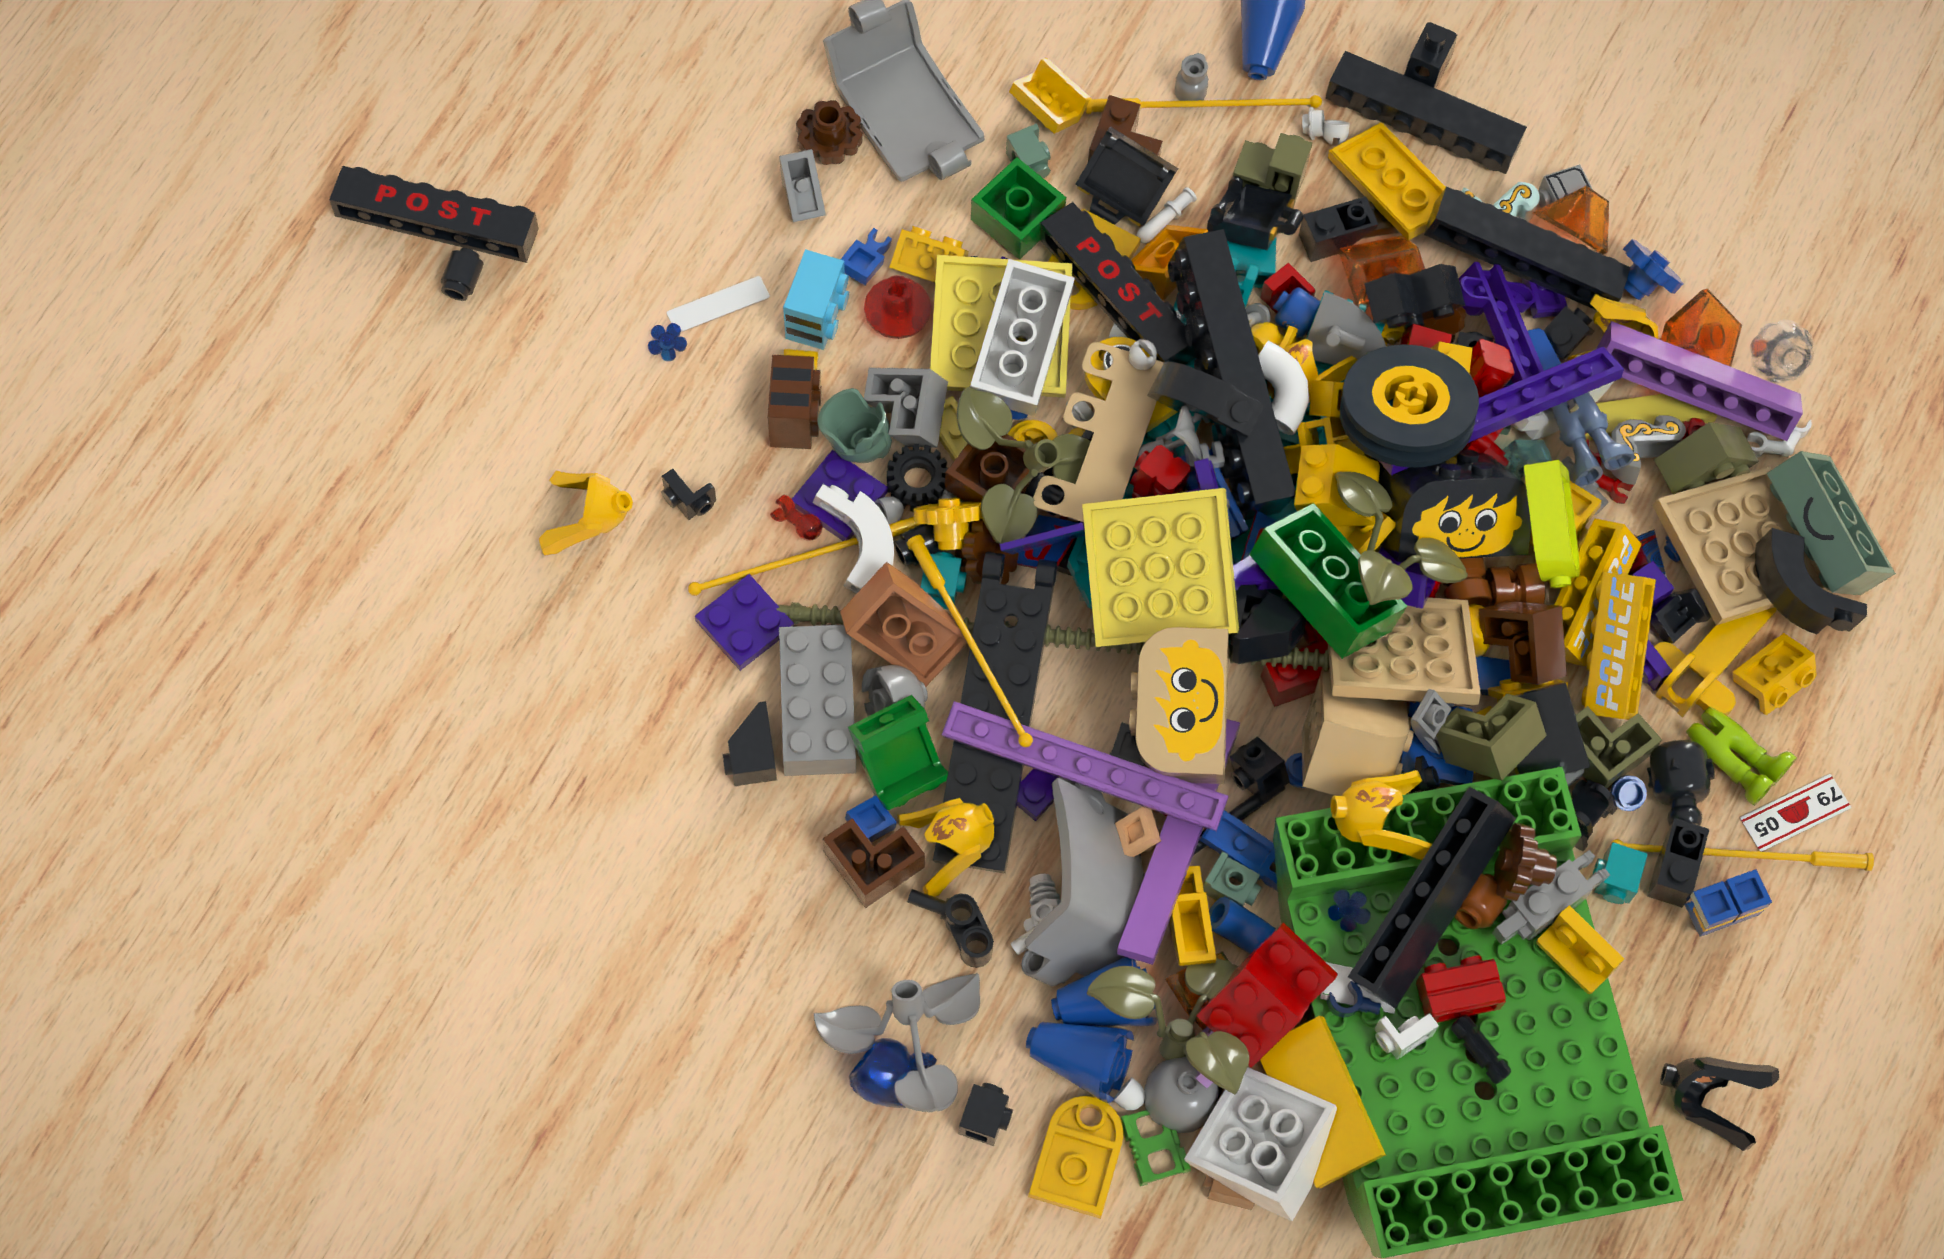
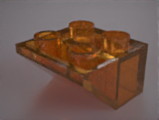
[1339,235,1425,307]

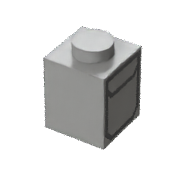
[1538,164,1594,220]

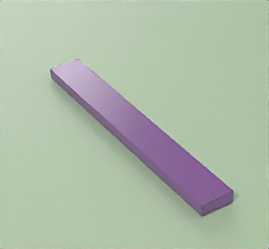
[942,701,1229,832]
[1117,719,1240,965]

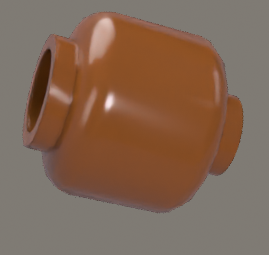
[1455,874,1507,929]

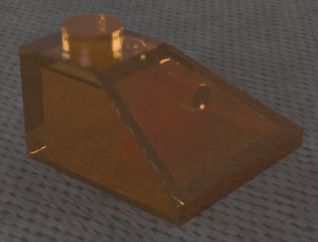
[1660,289,1742,367]

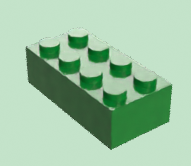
[1249,503,1408,659]

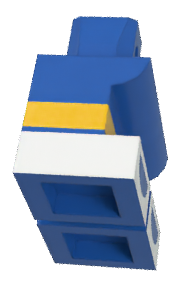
[1684,869,1772,937]

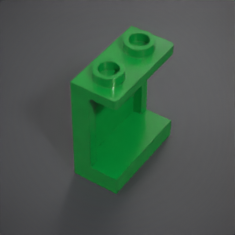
[848,695,948,810]

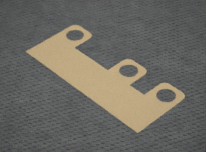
[1033,342,1165,522]

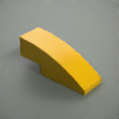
[1169,865,1217,966]

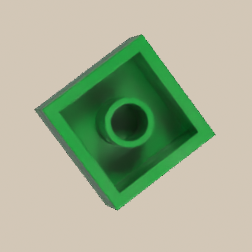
[971,157,1067,260]

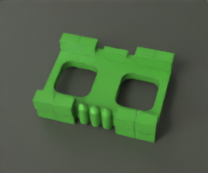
[1120,1110,1191,1187]

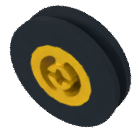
[1340,345,1479,468]

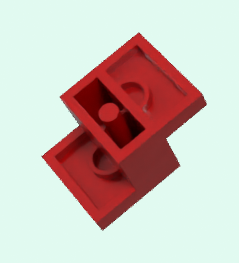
[1196,922,1338,1068]

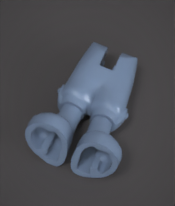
[1552,392,1635,486]

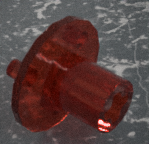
[864,275,931,339]

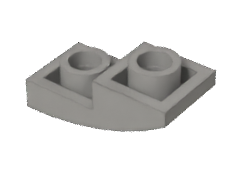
[1411,689,1451,754]

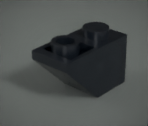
[1299,196,1378,262]
[1230,593,1306,664]
[1647,818,1709,908]

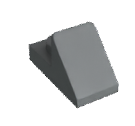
[779,149,826,222]

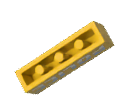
[1554,518,1642,666]
[1582,572,1656,720]

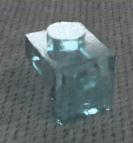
[1503,440,1552,479]

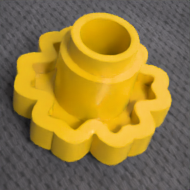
[914,498,982,550]

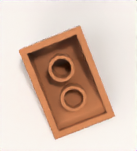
[840,562,972,687]

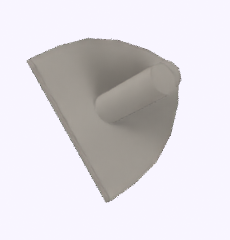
[1307,292,1386,365]

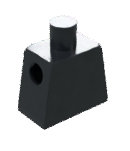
[1404,22,1458,88]

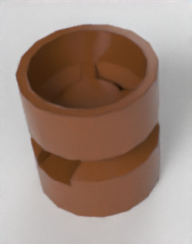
[1442,558,1493,607]
[1485,563,1545,606]

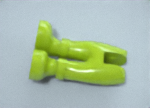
[1686,707,1797,806]

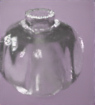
[1750,319,1815,384]

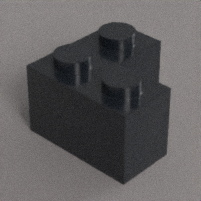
[1364,264,1465,330]

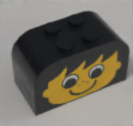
[1378,449,1531,562]

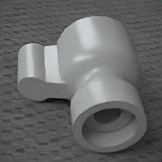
[1175,53,1209,101]

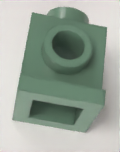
[1006,123,1051,178]
[1203,851,1262,907]

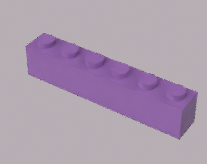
[1596,321,1803,441]

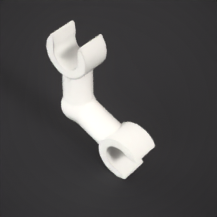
[1747,420,1812,458]

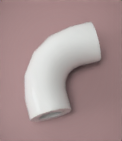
[1259,340,1309,435]

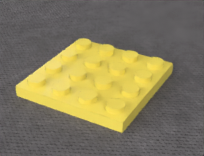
[930,255,1072,398]
[1082,488,1239,647]

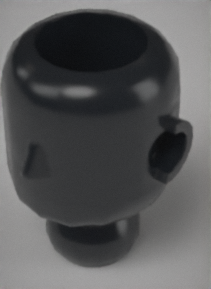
[1647,740,1715,826]

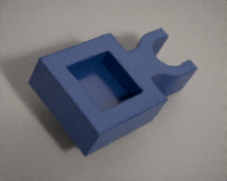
[840,228,892,286]

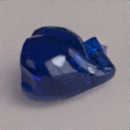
[849,1038,937,1108]

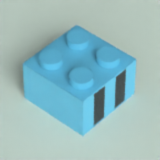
[783,249,849,350]

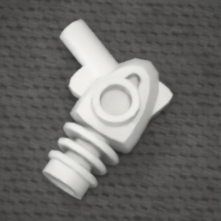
[1010,874,1061,955]

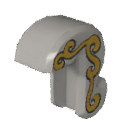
[1610,415,1686,485]

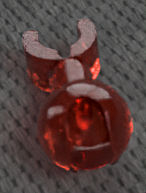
[770,494,823,541]

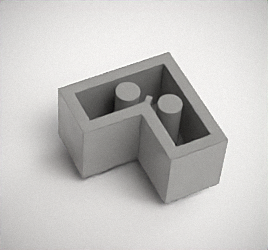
[864,368,948,448]

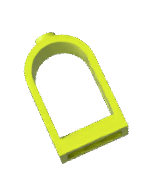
[1524,460,1580,588]

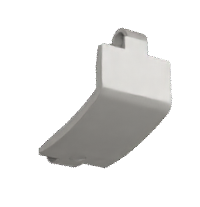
[823,0,985,182]
[1021,777,1144,986]

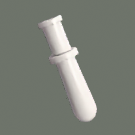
[1137,187,1197,243]

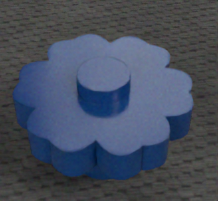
[1623,239,1684,300]

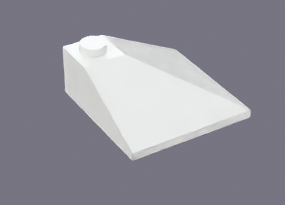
[1184,1067,1337,1221]

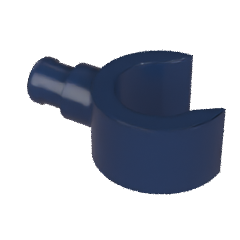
[1327,981,1381,1017]

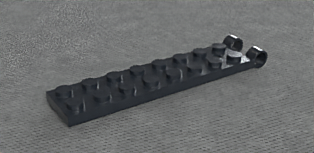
[933,551,1057,874]

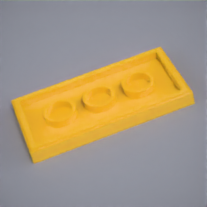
[1328,122,1446,241]
[1260,1016,1386,1188]

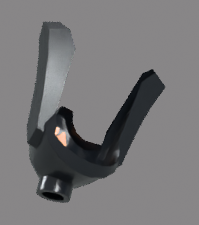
[1660,1057,1779,1151]

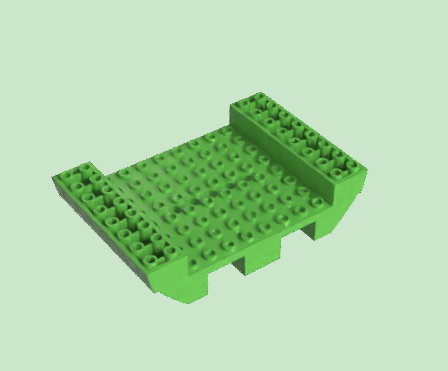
[1273,767,1683,1258]

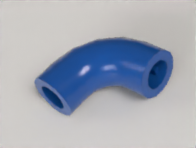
[1209,897,1276,954]

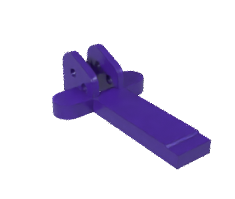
[1459,262,1544,383]

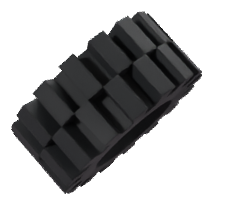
[887,444,948,511]

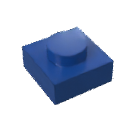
[845,795,897,842]

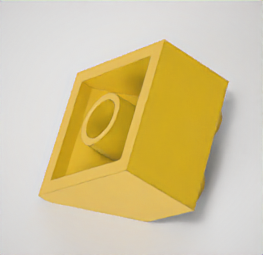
[1294,444,1380,527]

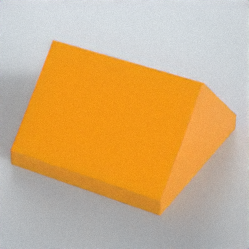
[1131,225,1209,301]

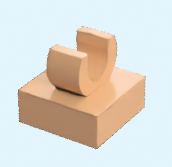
[1115,807,1161,857]

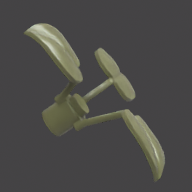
[957,387,1091,544]
[1334,472,1468,605]
[1087,958,1249,1095]

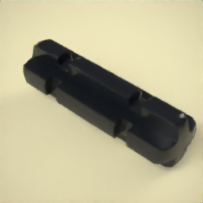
[1451,1015,1511,1084]

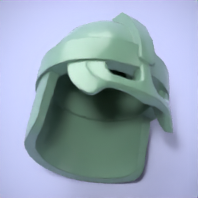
[818,388,892,463]

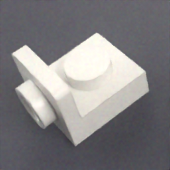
[1375,1013,1439,1060]

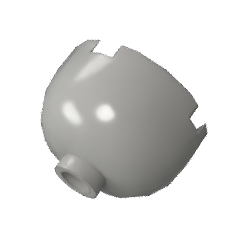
[862,665,928,716]
[1144,1057,1220,1134]

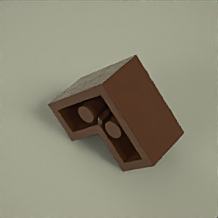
[1088,95,1163,162]
[1479,601,1567,685]
[823,818,925,908]

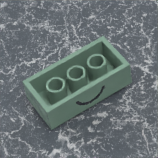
[1767,451,1896,595]

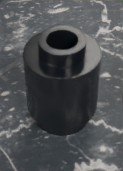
[441,248,484,301]
[894,524,945,566]

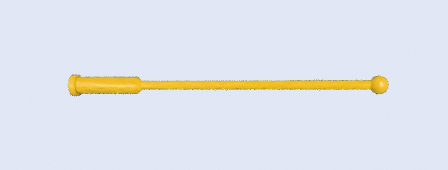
[1086,95,1322,114]
[688,517,920,596]
[907,535,1033,747]
[1610,839,1874,871]

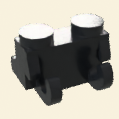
[1571,780,1617,851]

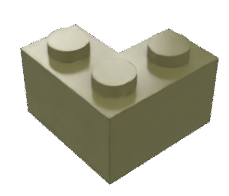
[1233,133,1313,209]
[1654,422,1759,494]
[1436,694,1546,781]
[1576,706,1662,789]

